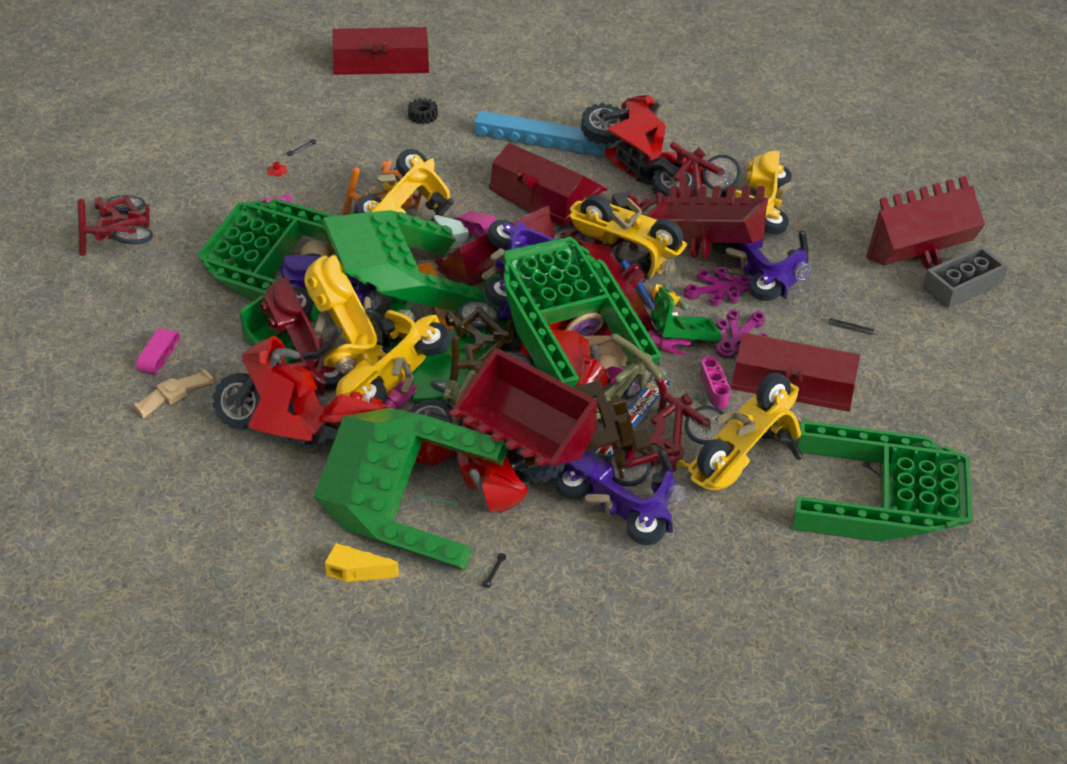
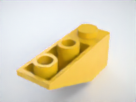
[325,543,399,582]

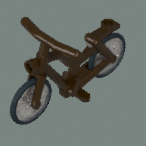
[445,301,533,389]

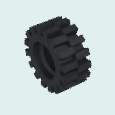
[408,98,438,125]

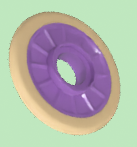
[565,312,604,336]

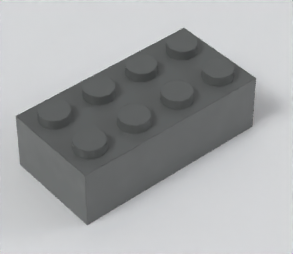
[923,246,1008,308]

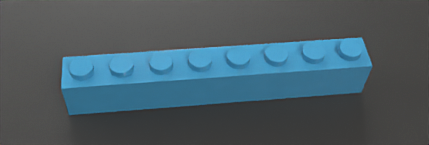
[474,111,609,157]

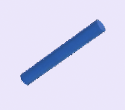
[620,260,655,309]

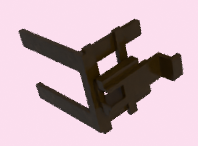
[524,379,652,479]

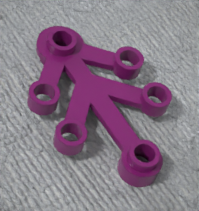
[684,267,751,306]
[716,309,768,358]

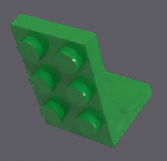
[651,286,723,342]
[240,294,300,364]

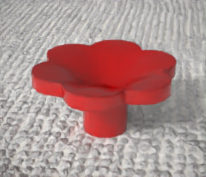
[267,161,288,177]

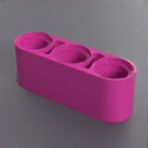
[454,211,496,237]
[136,328,180,375]
[700,356,730,408]

